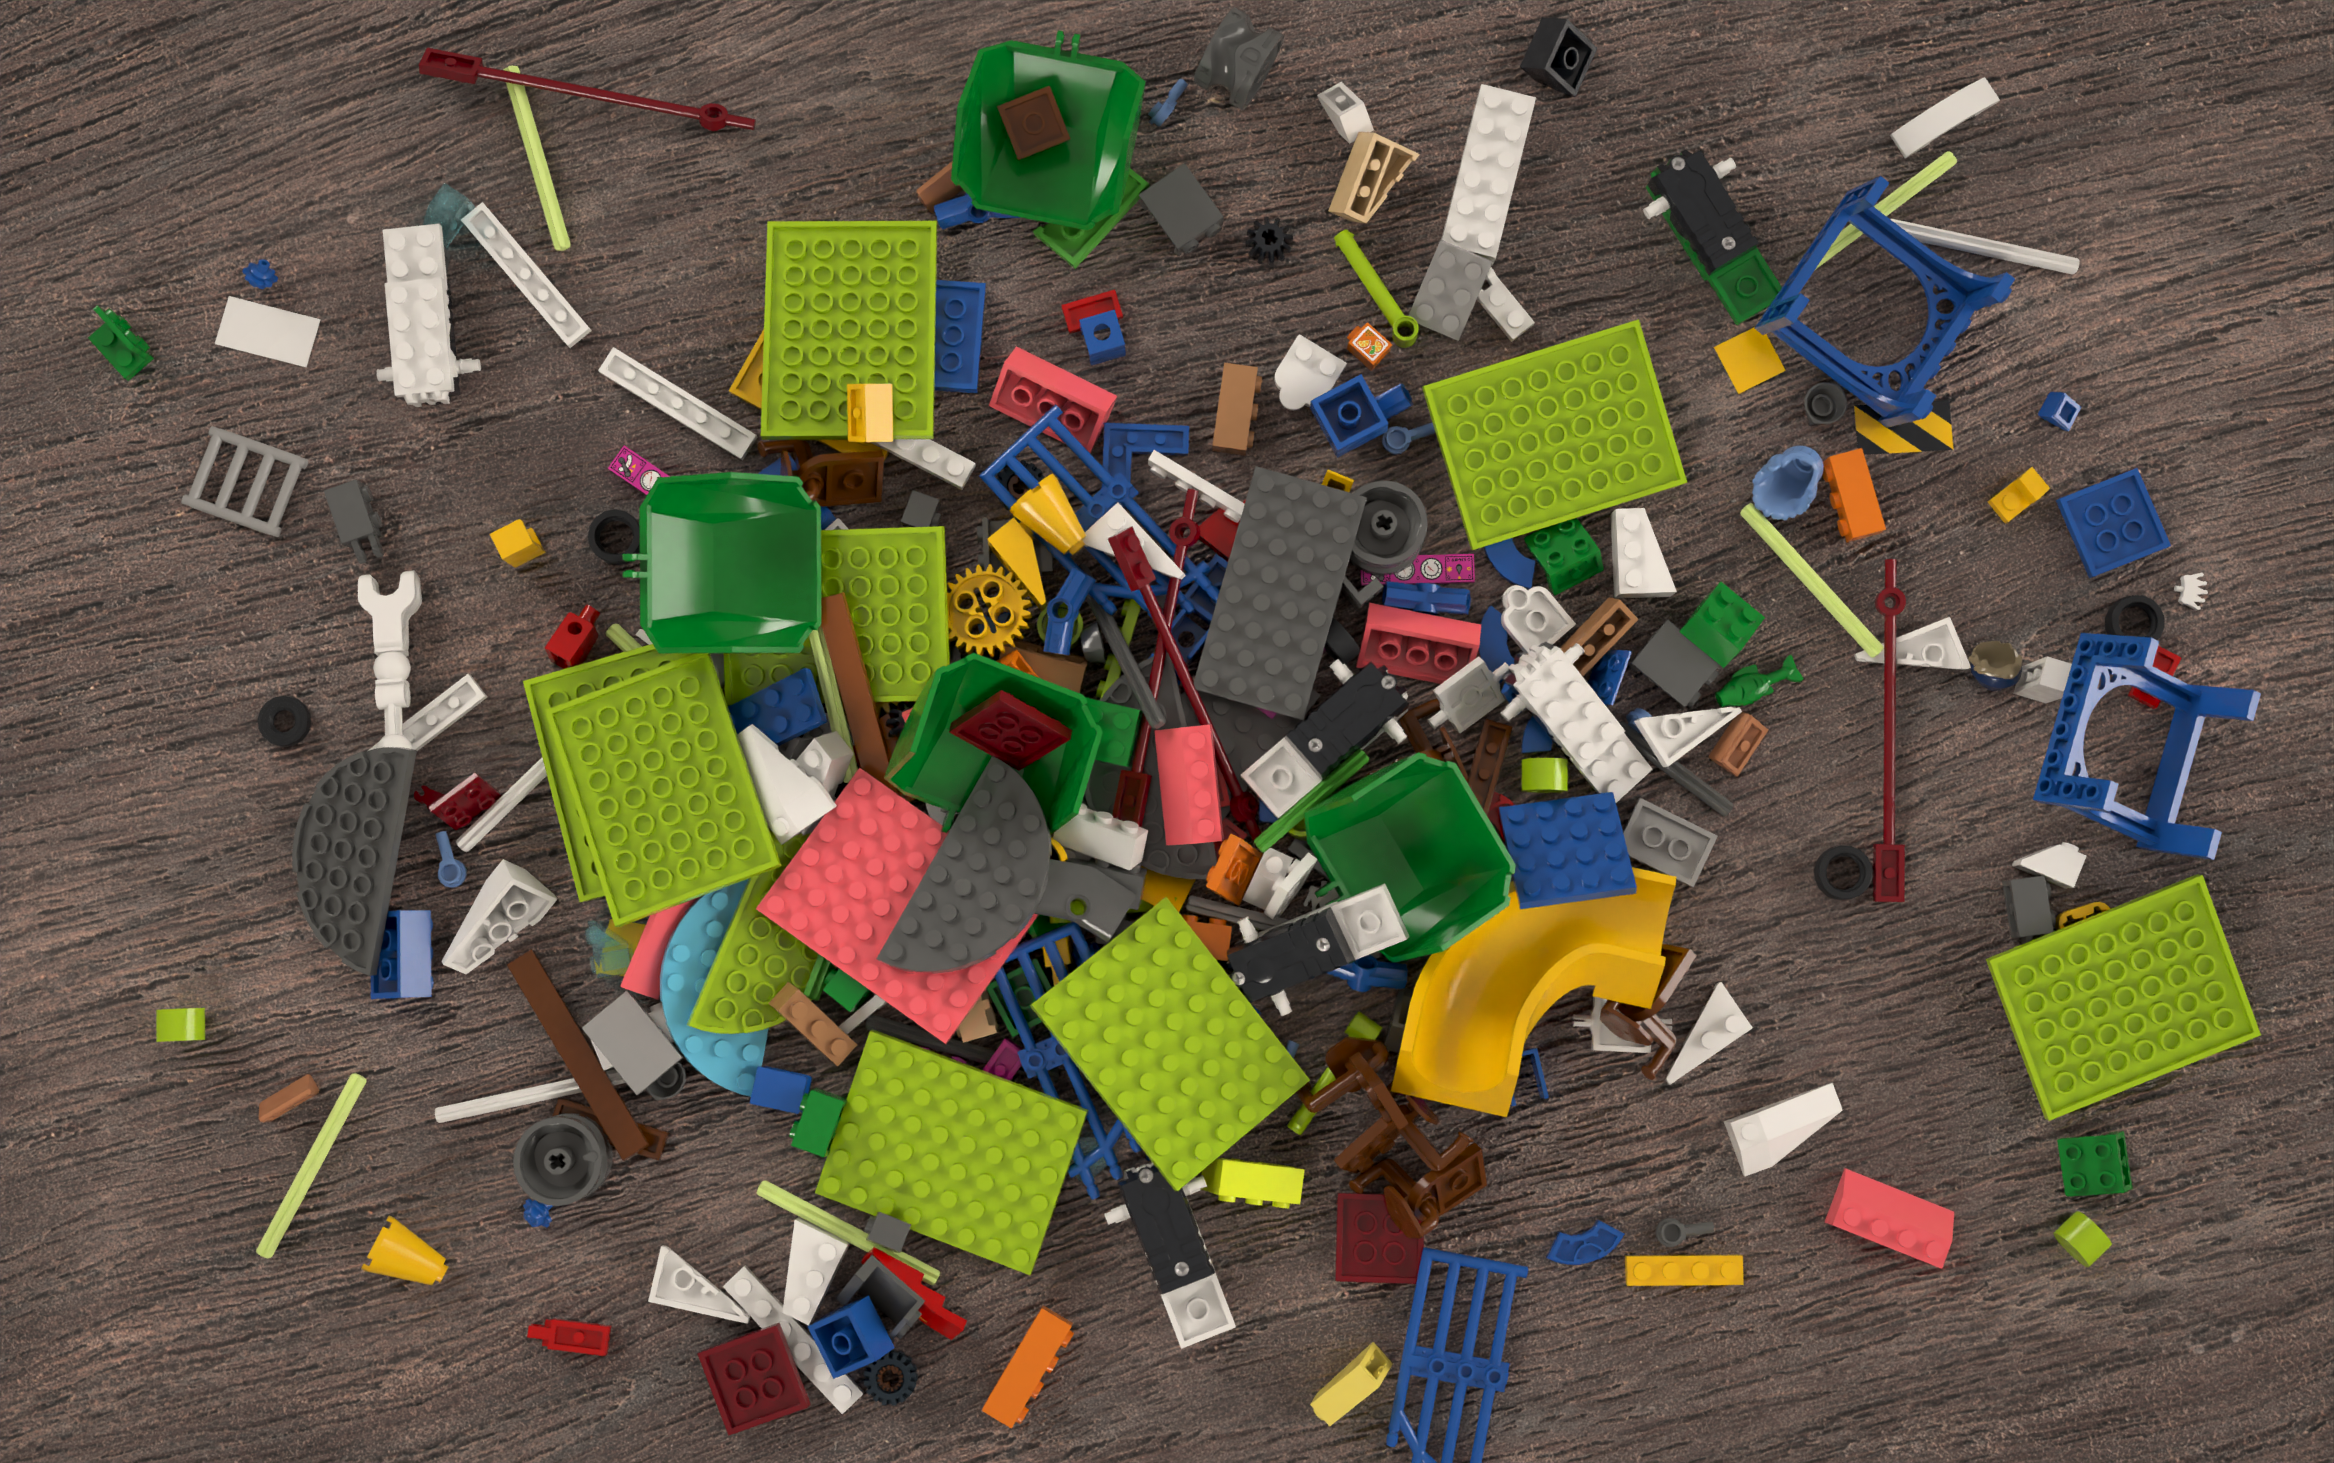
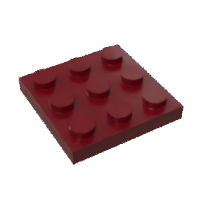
[949,690,1072,771]
[1335,1192,1424,1284]
[697,1322,811,1436]

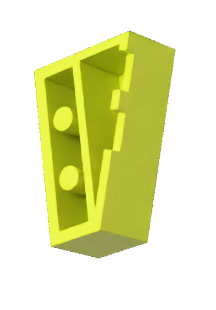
[1201,1158,1305,1209]

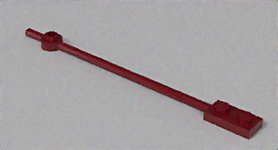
[419,48,756,131]
[1112,489,1200,827]
[1108,526,1262,848]
[1873,559,1906,902]

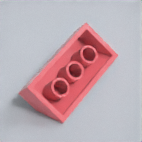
[989,346,1117,454]
[1356,603,1481,684]
[1154,724,1224,845]
[620,897,699,1000]
[1825,1168,1954,1269]

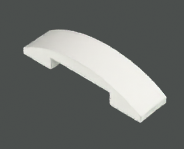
[1890,77,2000,158]

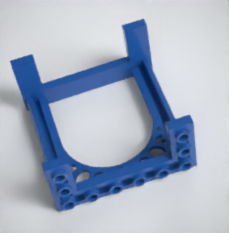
[1754,176,2015,428]
[2033,633,2261,860]

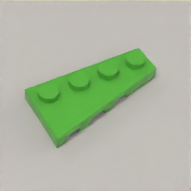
[1033,168,1150,269]

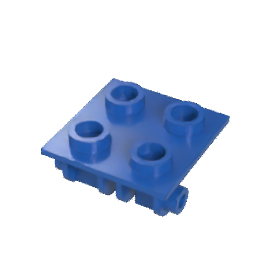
[1587,650,1632,706]

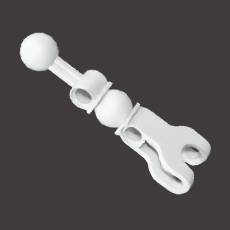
[358,570,422,749]

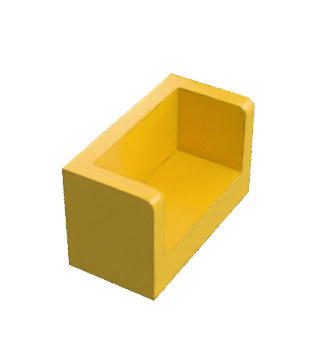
[847,384,893,442]
[490,519,546,568]

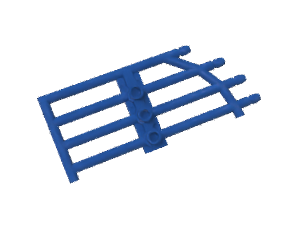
[979,404,1220,619]
[995,922,1142,1200]
[1386,1247,1528,1463]

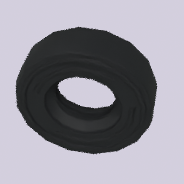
[258,695,312,747]

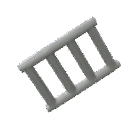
[181,426,309,537]

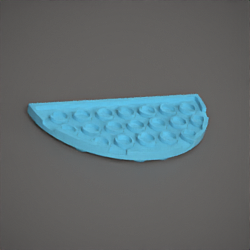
[660,878,769,1097]

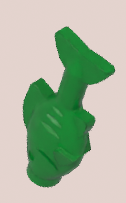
[1715,655,1803,708]

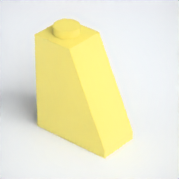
[1310,1342,1393,1426]

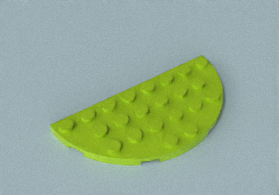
[687,829,837,1034]

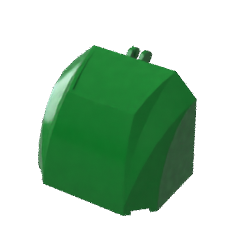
[951,30,1146,230]
[622,472,822,654]
[884,653,1103,835]
[1304,752,1516,963]

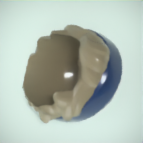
[1968,641,2022,691]

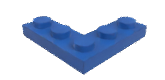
[1102,423,1189,509]

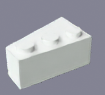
[1610,508,1677,598]
[796,731,853,835]
[782,1217,850,1325]

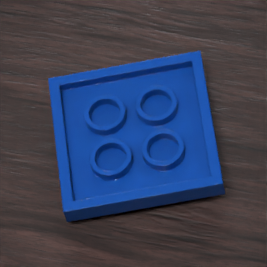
[2056,468,2171,579]

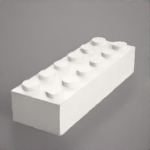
[1441,84,1536,266]

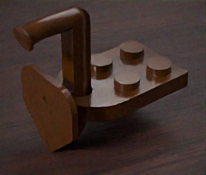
[758,440,884,506]
[1360,698,1469,782]
[1599,944,1696,1080]
[1296,1037,1409,1130]
[1334,1081,1474,1174]
[1349,1142,1487,1239]

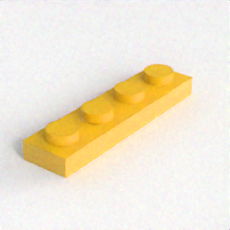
[1625,1254,1744,1286]

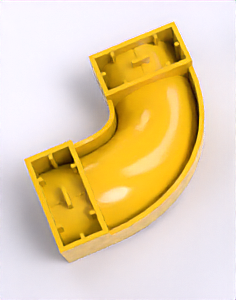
[1391,867,1677,1117]

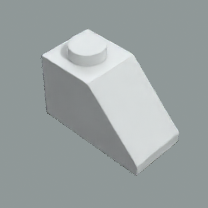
[1317,82,1374,144]
[2012,842,2086,889]
[1242,848,1293,910]

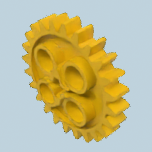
[947,564,1032,657]

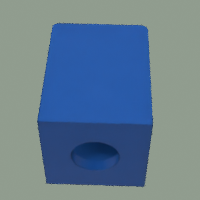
[1079,310,1126,365]
[1171,609,1209,665]
[1510,1047,1549,1106]
[749,1066,812,1114]

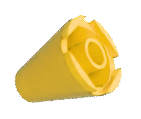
[1009,474,1086,555]
[361,1215,449,1285]

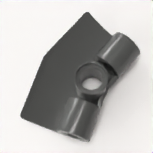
[1034,859,1136,942]

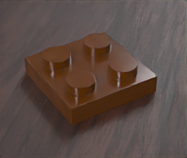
[997,86,1070,161]

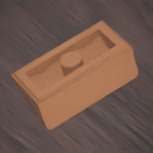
[916,161,963,213]
[1709,712,1768,777]
[259,1074,320,1123]

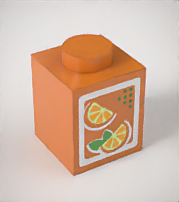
[1347,322,1392,371]

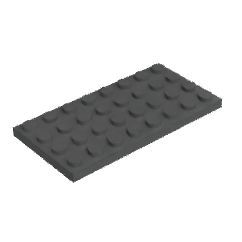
[1193,466,1367,720]

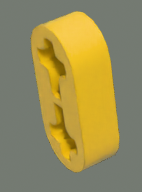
[2055,902,2110,930]

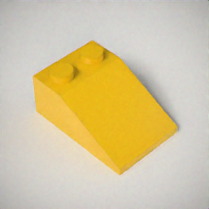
[987,518,1047,612]

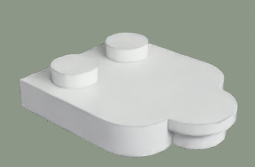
[1274,334,1347,410]
[1501,585,1576,654]
[1264,852,1318,920]

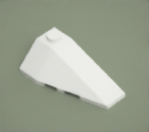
[737,724,837,845]
[442,859,557,974]
[1724,1083,1842,1176]

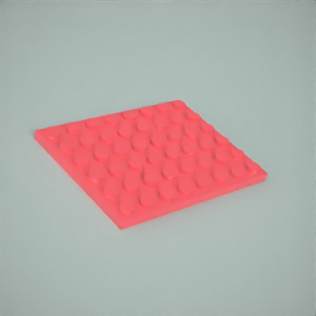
[756,768,1039,1044]

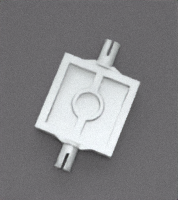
[1427,656,1509,733]
[1572,996,1672,1053]

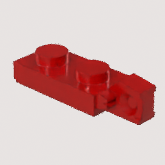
[527,1318,612,1356]

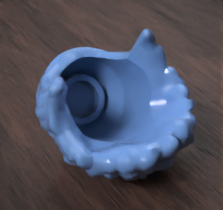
[1752,446,1824,521]

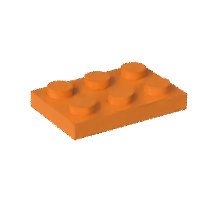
[1206,834,1263,906]

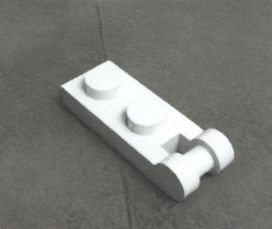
[1477,267,1535,342]

